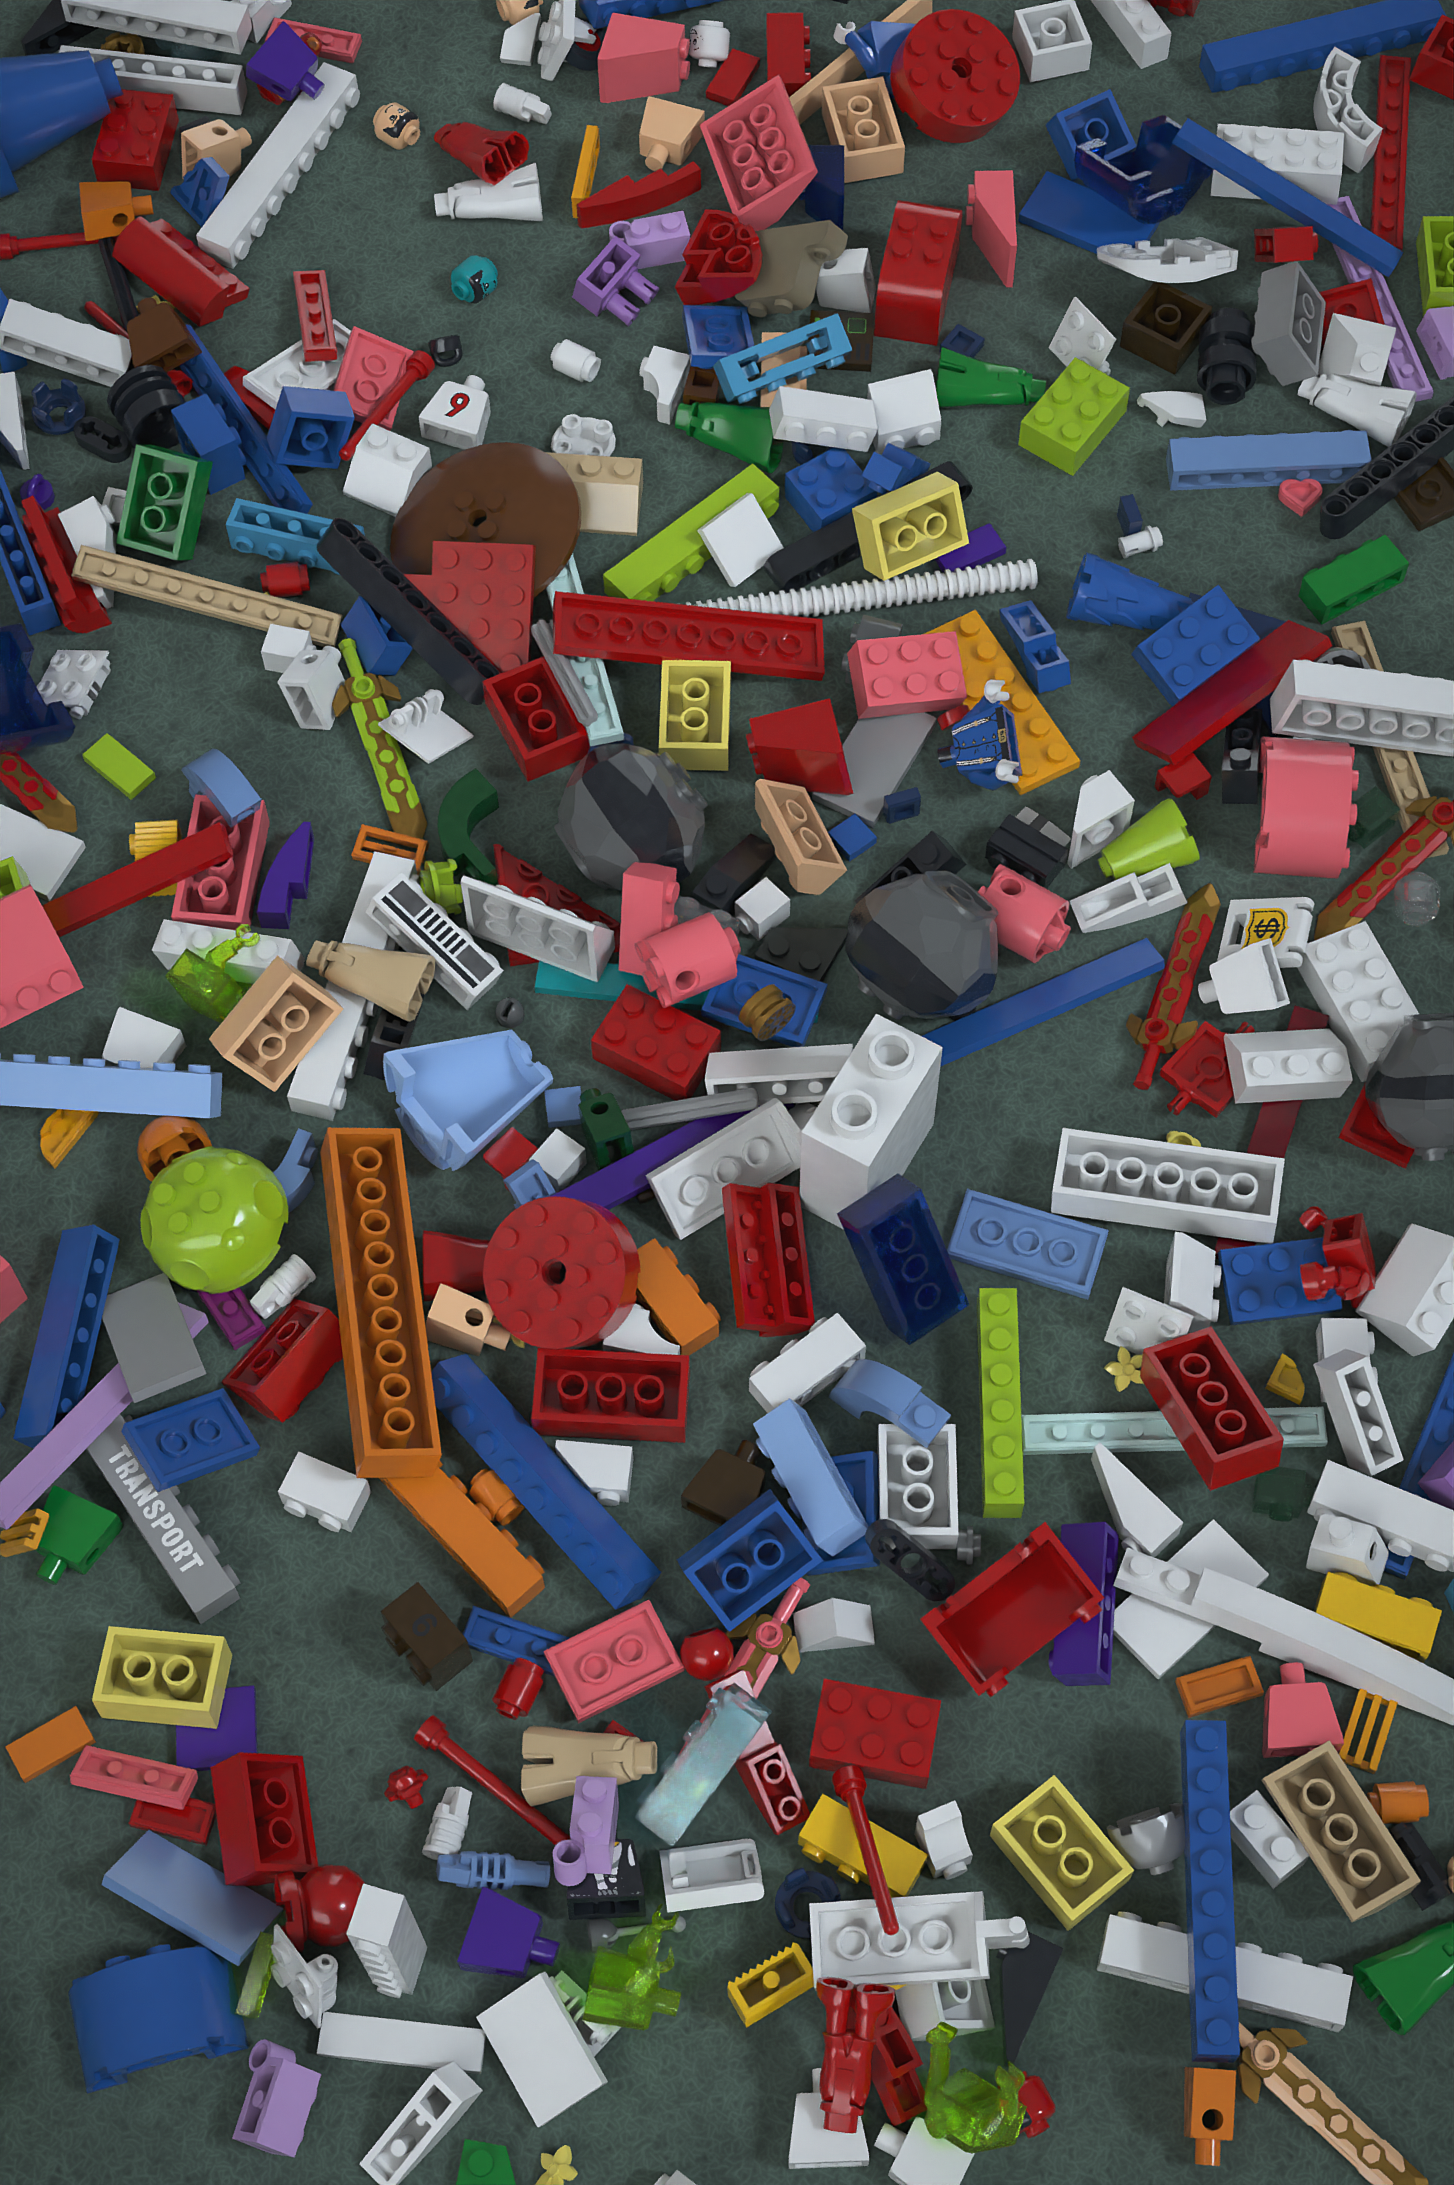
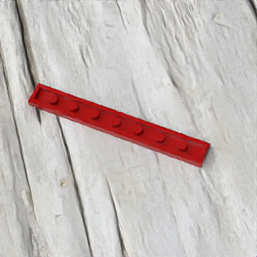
[1370,55,1411,251]

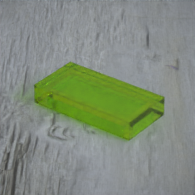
[235,1931,274,2020]

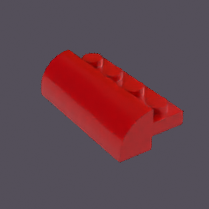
[112,216,250,327]
[21,495,112,633]
[721,1182,815,1337]

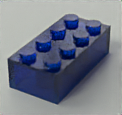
[837,1173,970,1345]

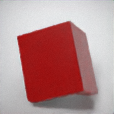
[1154,752,1212,800]
[483,1127,538,1192]

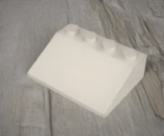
[460,875,615,982]

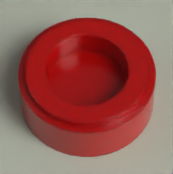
[937,704,970,731]

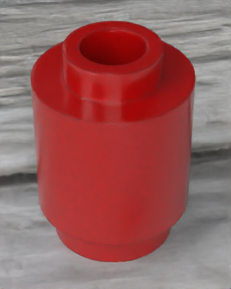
[260,561,310,598]
[492,1658,544,1720]

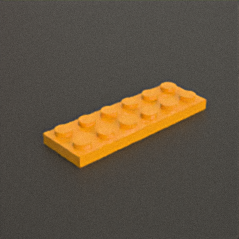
[924,610,1080,796]

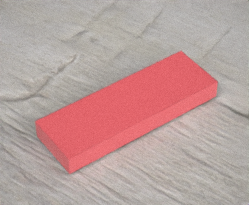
[265,17,362,64]
[70,1745,198,1810]

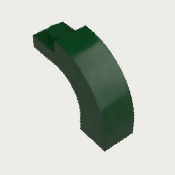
[437,768,499,886]

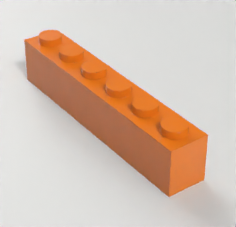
[379,1460,545,1618]

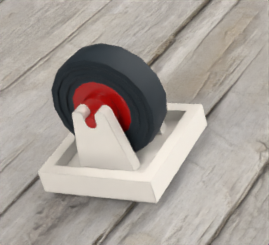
[538,0,606,81]

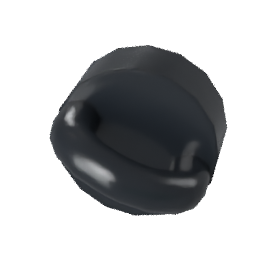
[428,334,463,367]

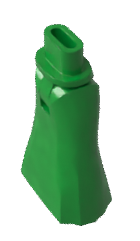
[936,347,1046,407]
[675,402,783,474]
[1353,1919,1454,2036]

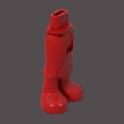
[816,1977,895,2134]

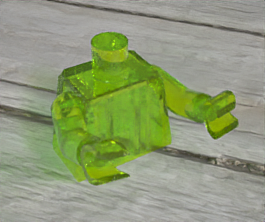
[165,924,260,1024]
[583,1904,681,2031]
[924,2022,1027,2154]

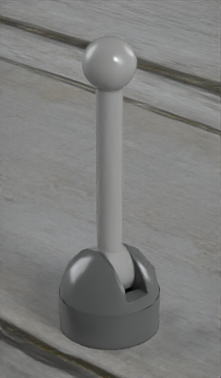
[587,1916,686,1953]

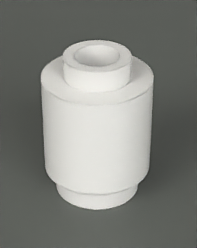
[551,339,601,382]

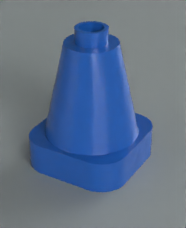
[0,50,123,198]

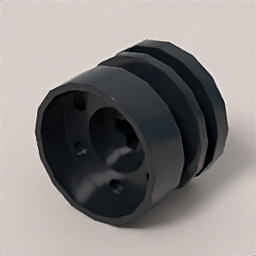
[107,365,186,449]

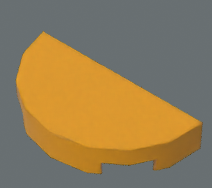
[40,1109,99,1169]

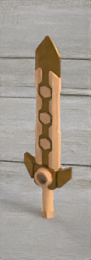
[1237,2022,1429,2185]

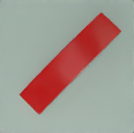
[576,161,701,229]

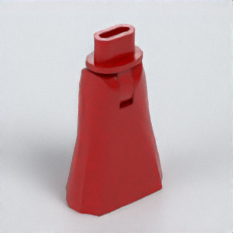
[434,121,529,186]
[422,1230,490,1302]

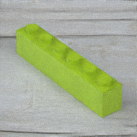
[603,463,779,601]
[977,1288,1024,1518]

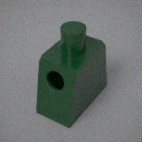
[578,1088,634,1171]

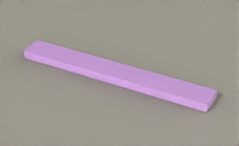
[1327,196,1433,402]
[0,1302,209,1530]

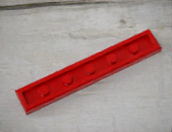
[42,822,233,938]

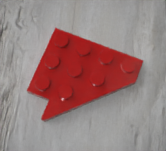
[403,541,536,674]

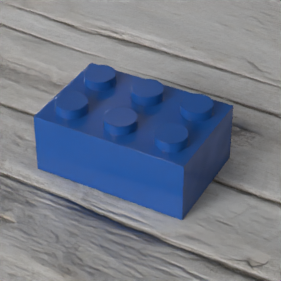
[1131,585,1260,707]
[677,1489,823,1632]

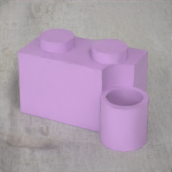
[609,211,690,269]
[552,1776,619,1886]
[232,2039,321,2158]

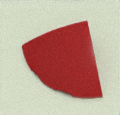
[675,209,763,305]

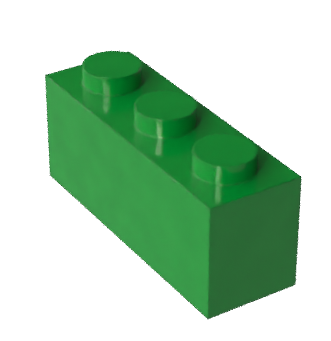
[1298,534,1409,625]

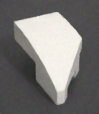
[500,13,541,66]
[1137,391,1206,428]

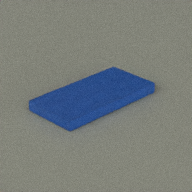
[1018,171,1160,254]

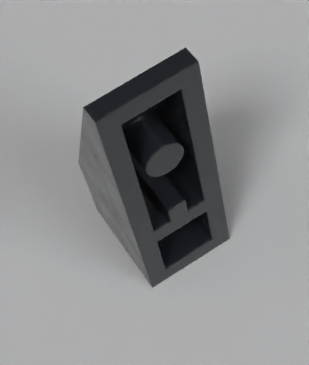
[21,0,99,56]
[692,834,777,928]
[363,993,425,1080]
[996,1932,1063,2069]

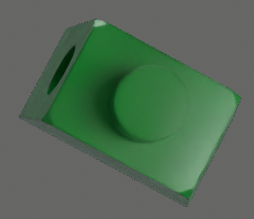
[36,1485,123,1585]

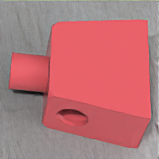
[1262,1662,1344,1758]

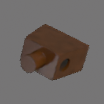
[127,298,202,372]

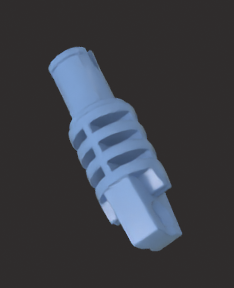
[436,1851,550,1890]

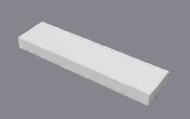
[317,2012,486,2074]

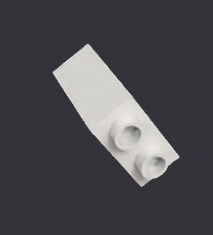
[799,1014,943,1239]

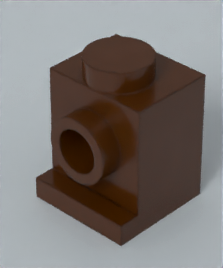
[683,365,721,405]

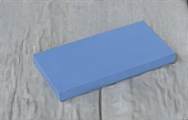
[946,1189,1109,1300]
[102,1830,283,1966]

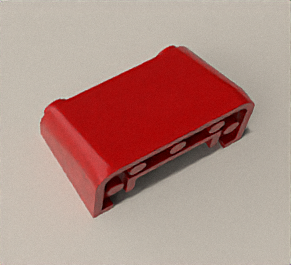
[920,1522,1104,1698]

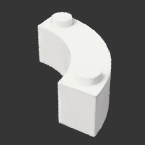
[1313,47,1383,173]

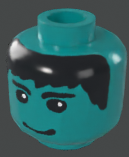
[450,255,498,304]

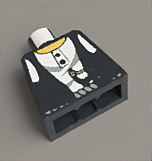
[567,1828,646,1920]

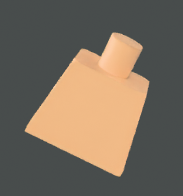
[639,96,705,171]
[181,119,252,179]
[425,1283,511,1356]

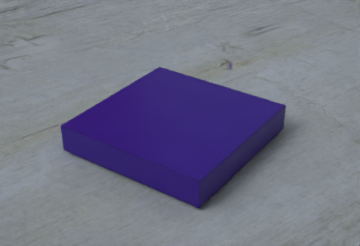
[176,1685,258,1771]

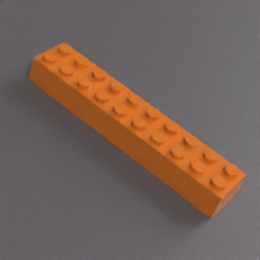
[320,1127,442,1478]

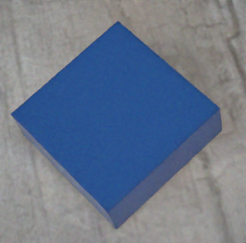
[828,814,877,862]

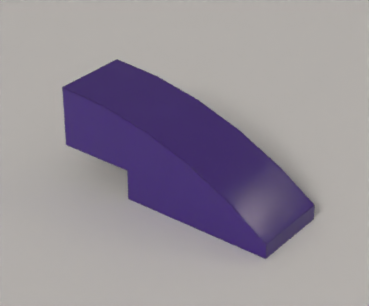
[257,822,314,929]

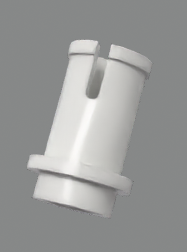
[1118,525,1163,558]

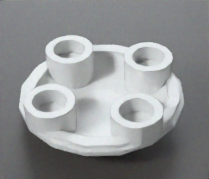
[551,414,616,457]

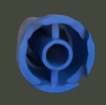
[1066,552,1194,631]

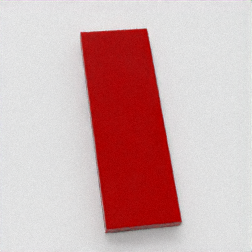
[1132,620,1332,765]

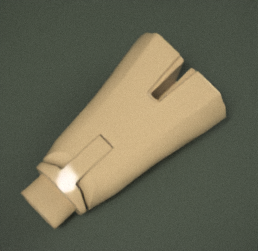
[306,940,435,1022]
[521,1725,657,1806]

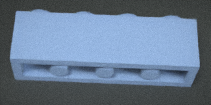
[753,1398,868,1556]

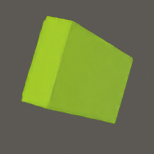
[82,733,156,800]

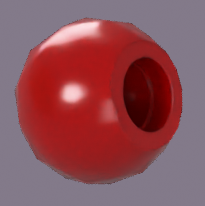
[680,1627,734,1681]

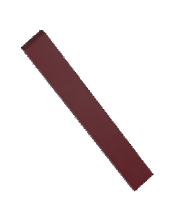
[1214,1005,1329,1259]

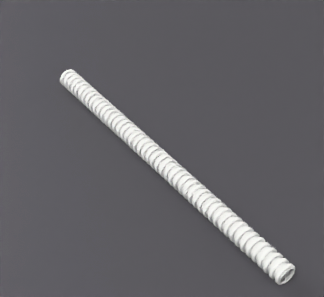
[548,559,1038,630]

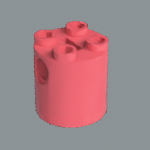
[978,864,1071,964]
[635,912,741,1008]

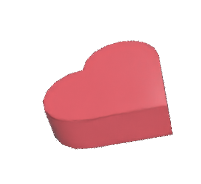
[1278,479,1323,517]

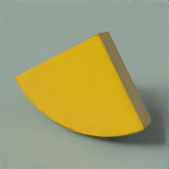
[1265,1353,1305,1405]

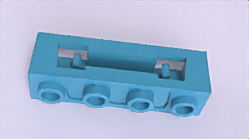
[713,313,852,404]

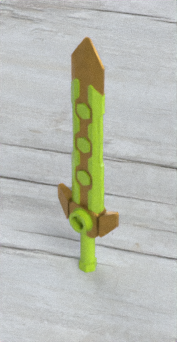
[332,638,427,839]

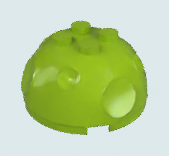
[140,1146,288,1294]

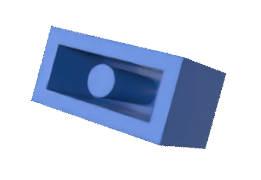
[340,596,413,675]

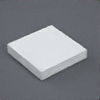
[697,493,784,587]

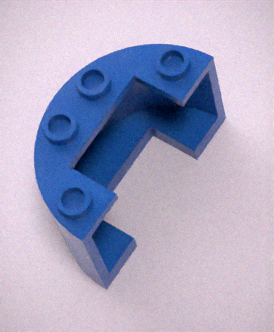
[68,1944,249,2094]

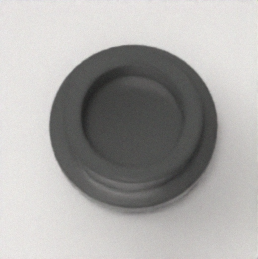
[957,1526,981,1565]

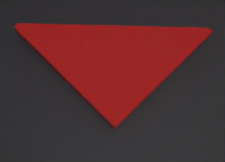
[493,844,621,966]

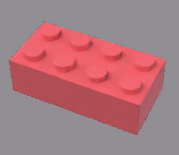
[171,795,270,933]

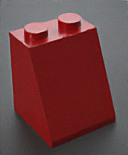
[746,698,854,795]

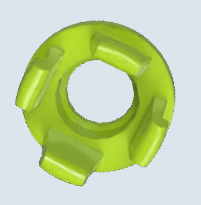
[419,859,463,915]

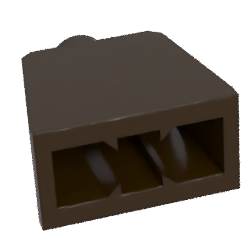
[681,1440,766,1526]

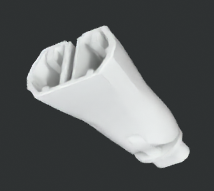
[434,163,543,221]
[1297,374,1417,447]

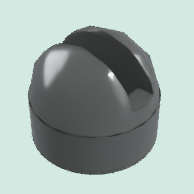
[495,997,524,1028]

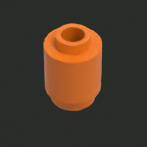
[469,1468,525,1526]
[1367,1781,1429,1824]

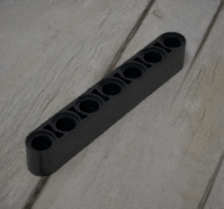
[1319,396,1454,539]
[764,461,973,593]
[316,518,500,705]

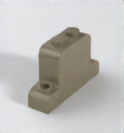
[735,220,848,317]

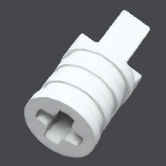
[494,83,552,124]
[250,1254,316,1319]
[422,1786,472,1860]

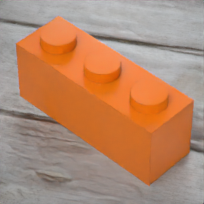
[635,1238,721,1356]

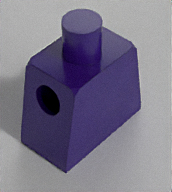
[246,21,325,101]
[457,1887,560,1978]

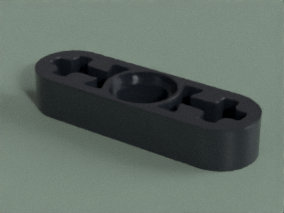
[865,1519,955,1601]

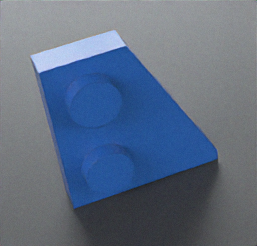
[170,157,230,228]

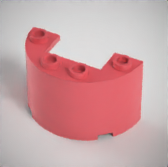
[1254,737,1359,879]

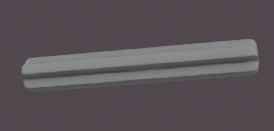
[531,620,598,727]
[621,1088,759,1130]

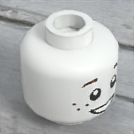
[689,20,730,68]

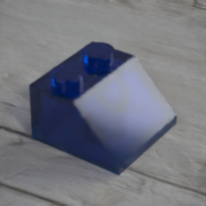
[799,145,844,231]

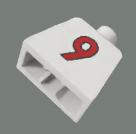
[419,375,491,450]

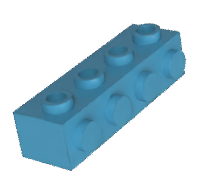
[226,498,365,575]

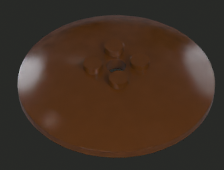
[390,442,582,597]

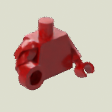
[1299,1206,1377,1309]

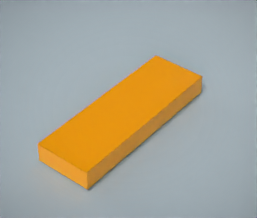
[571,125,600,218]

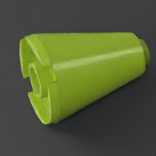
[1097,799,1200,880]

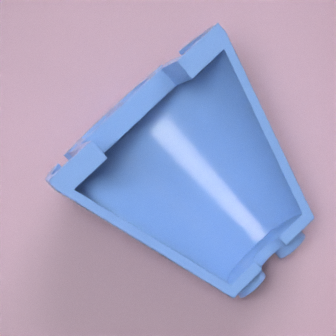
[383,1030,553,1171]

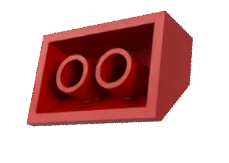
[221,1299,343,1423]
[211,1752,318,1886]

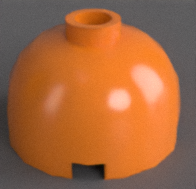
[137,1116,212,1182]

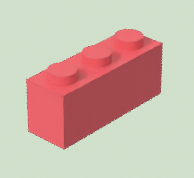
[618,862,680,976]

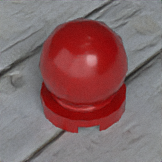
[274,1864,366,1953]

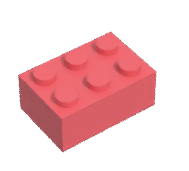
[847,631,967,719]

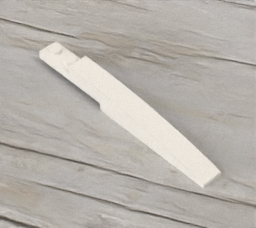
[1113,1547,1454,1726]

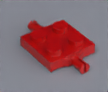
[1159,1021,1255,1118]

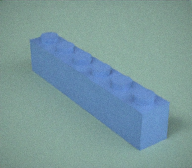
[1166,430,1371,490]

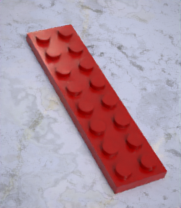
[553,591,825,681]

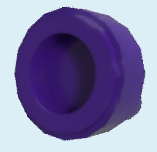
[20,474,55,510]

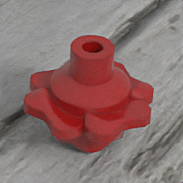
[384,1766,429,1809]

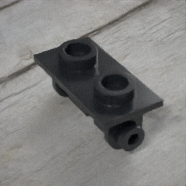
[1390,1822,1453,1911]

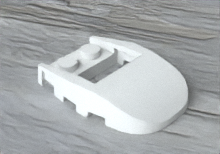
[1097,237,1238,283]

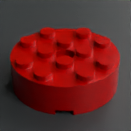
[890,9,1020,143]
[483,1196,641,1349]

